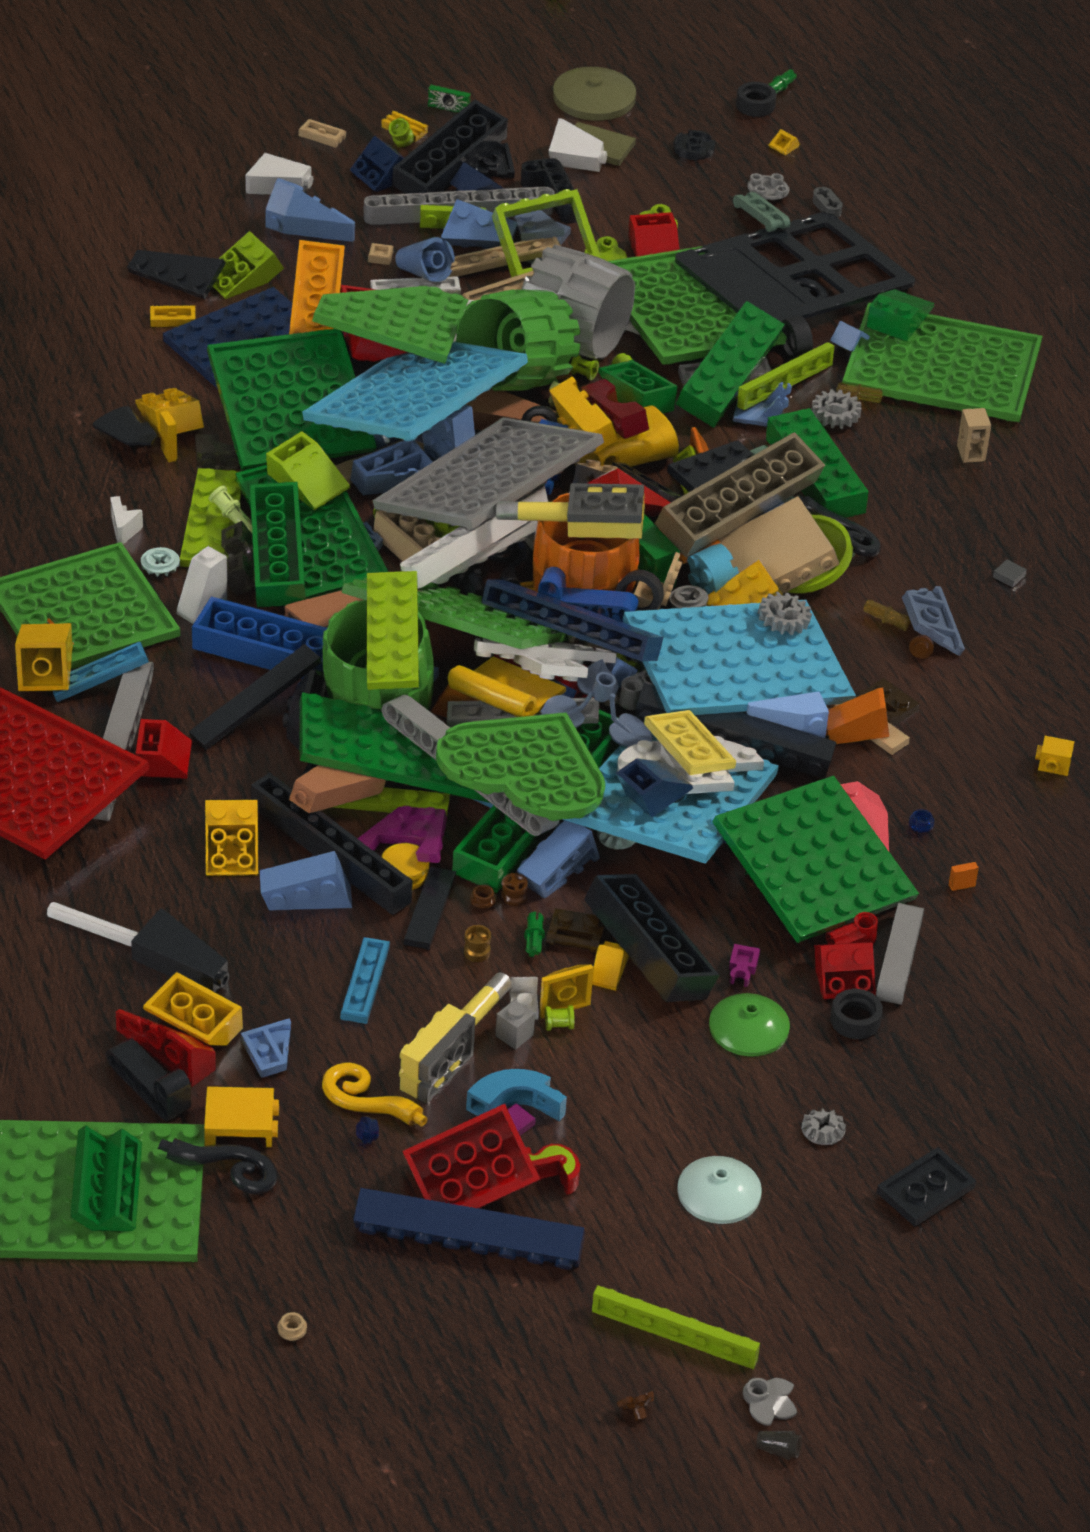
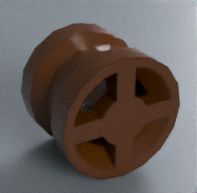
[501,873,528,906]

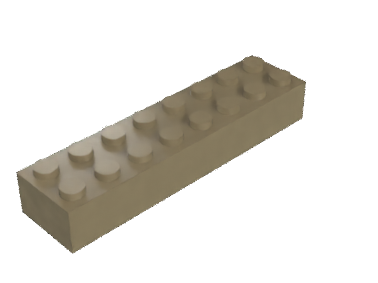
[655,432,825,558]

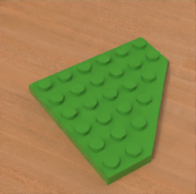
[312,286,468,364]

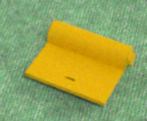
[448,657,566,717]

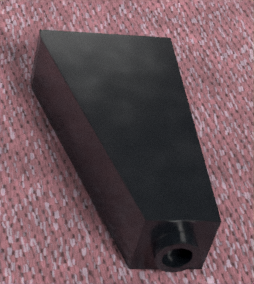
[131,908,229,993]

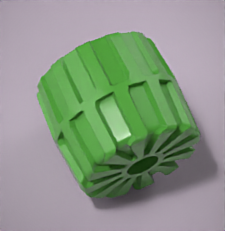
[456,289,580,391]
[323,600,434,711]

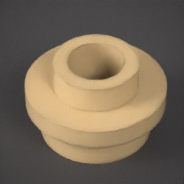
[278,1312,307,1340]

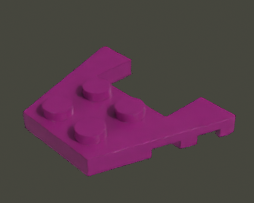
[358,806,447,863]

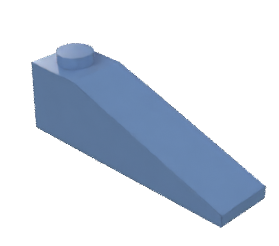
[266,178,355,242]

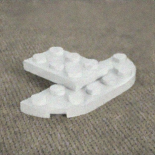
[474,638,617,681]
[617,736,764,794]

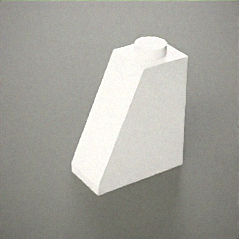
[549,119,607,172]
[246,153,313,195]
[176,546,227,624]

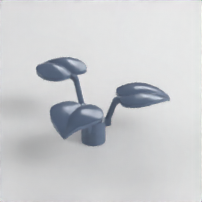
[540,659,653,747]

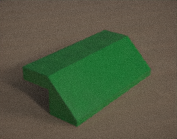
[70,1125,142,1231]

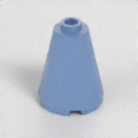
[396,237,455,282]

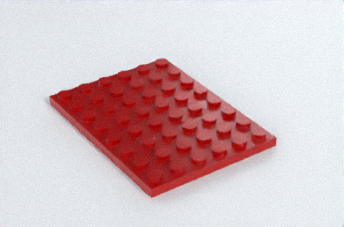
[0,687,150,860]

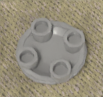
[748,173,789,200]

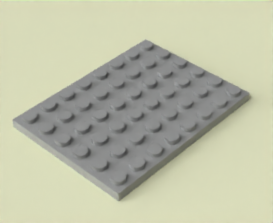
[373,417,604,529]

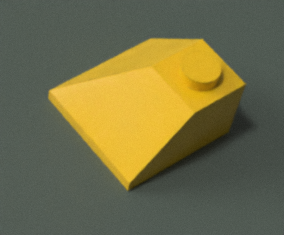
[539,964,594,1019]

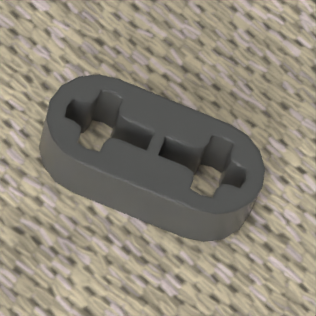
[813,187,843,218]

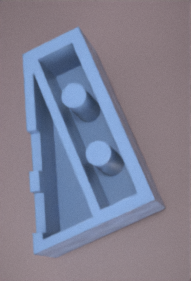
[441,199,518,249]
[350,440,432,495]
[517,820,600,899]

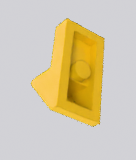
[592,941,629,991]

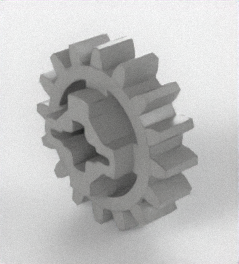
[812,389,862,429]
[758,592,812,635]

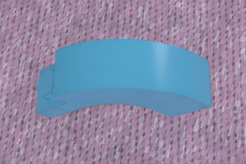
[466,1069,567,1121]

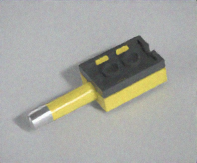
[496,483,645,539]
[399,972,512,1104]

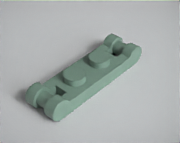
[733,192,790,232]

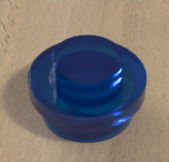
[909,809,935,833]
[356,1116,379,1144]

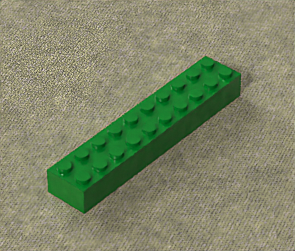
[452,710,620,893]

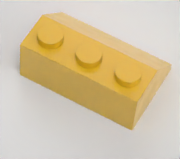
[143,972,243,1045]

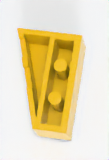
[549,376,618,454]

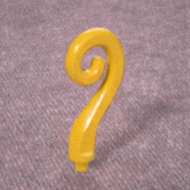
[322,1063,428,1127]

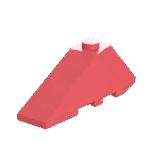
[840,781,889,851]

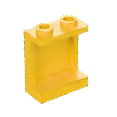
[204,1087,279,1147]

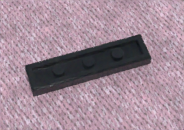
[404,866,456,950]

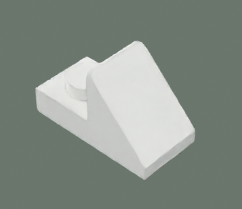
[110,496,143,545]
[509,977,539,1020]

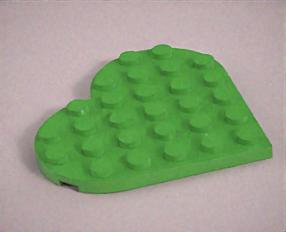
[436,712,605,821]

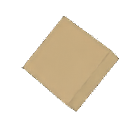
[368,243,393,265]

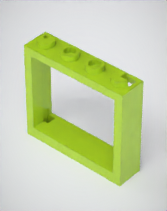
[492,189,601,277]

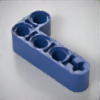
[538,567,639,623]

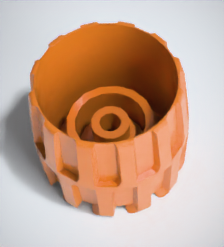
[533,493,639,594]

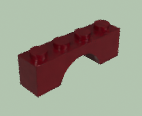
[581,379,649,439]

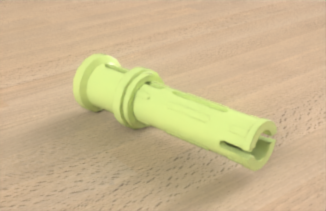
[208,485,253,544]

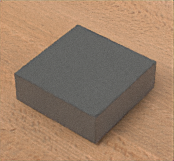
[993,559,1027,587]

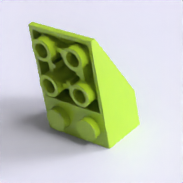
[213,231,284,299]
[266,431,350,510]

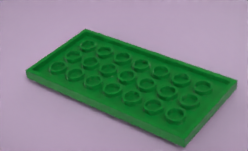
[235,449,388,600]
[300,692,490,803]

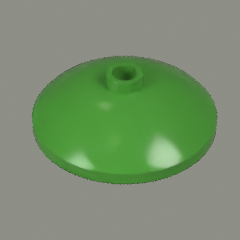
[709,993,790,1056]

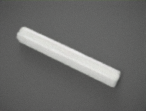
[47,902,139,947]

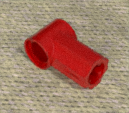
[826,912,878,944]

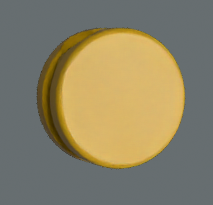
[381,843,429,890]

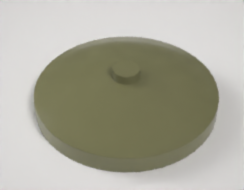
[553,67,636,121]

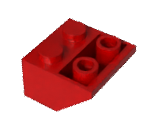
[628,212,679,257]
[136,719,192,779]
[814,942,876,999]

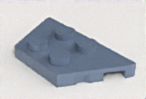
[902,586,965,656]

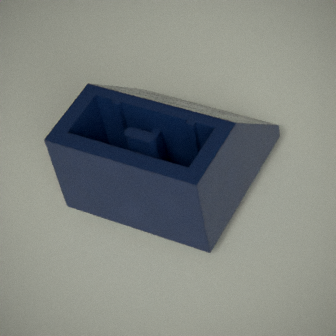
[350,136,404,192]
[616,758,694,817]

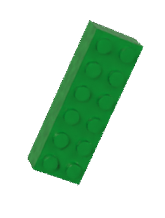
[676,301,785,428]
[766,408,869,518]
[250,482,305,607]

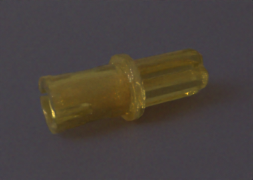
[837,382,883,403]
[863,600,911,631]

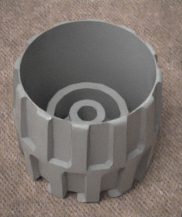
[522,245,635,360]

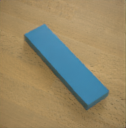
[52,642,149,702]
[341,937,390,1024]

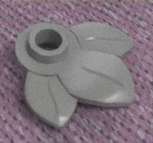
[743,1378,797,1426]

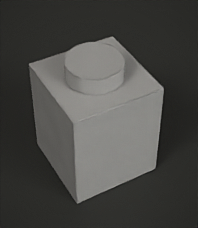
[496,1000,535,1050]

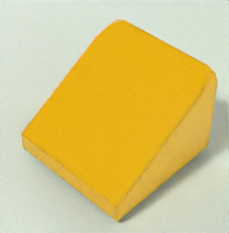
[768,129,800,155]

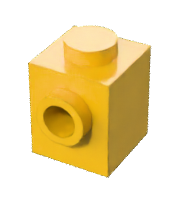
[1035,736,1075,776]

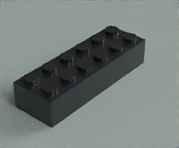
[393,99,508,194]
[584,874,719,1002]

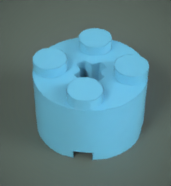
[688,543,739,594]

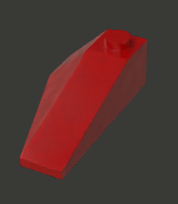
[586,468,671,517]

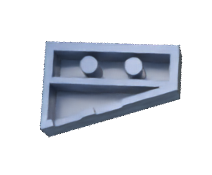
[260,851,352,910]

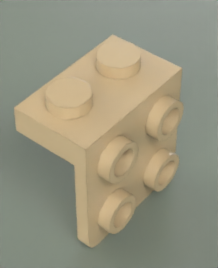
[634,552,682,610]

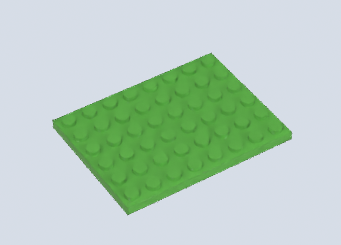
[608,246,786,365]
[842,303,1042,422]
[341,578,568,649]
[0,1120,205,1262]

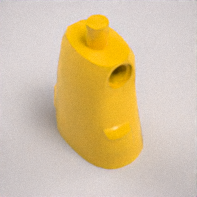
[575,405,679,467]

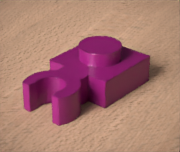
[729,944,760,987]

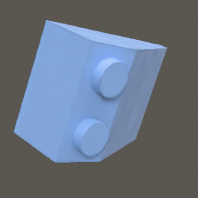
[747,692,829,738]

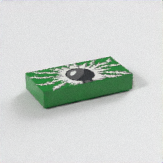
[428,85,471,113]

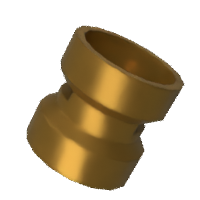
[464,925,491,962]

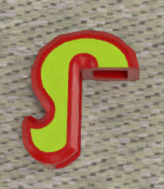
[526,1144,580,1195]

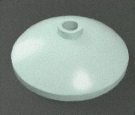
[677,1156,762,1224]

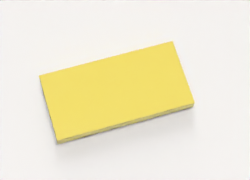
[644,710,736,775]

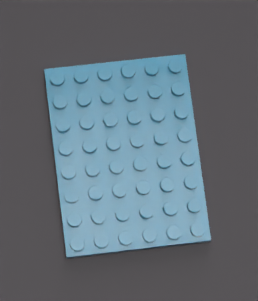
[302,342,528,441]
[623,600,856,715]
[562,730,779,864]

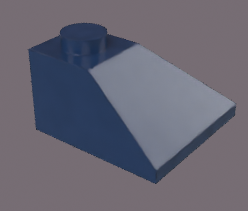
[450,162,504,191]

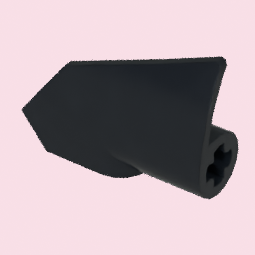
[92,406,157,447]

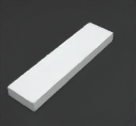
[370,277,461,294]

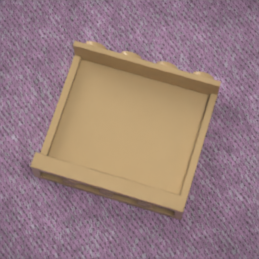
[718,496,839,594]

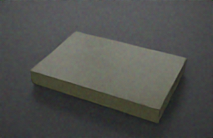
[575,122,636,166]

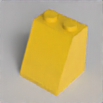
[15,623,73,691]

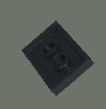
[876,1147,977,1227]

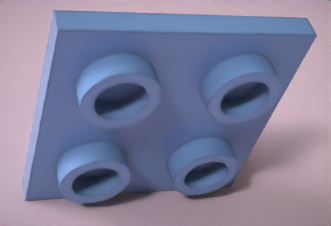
[733,382,792,427]

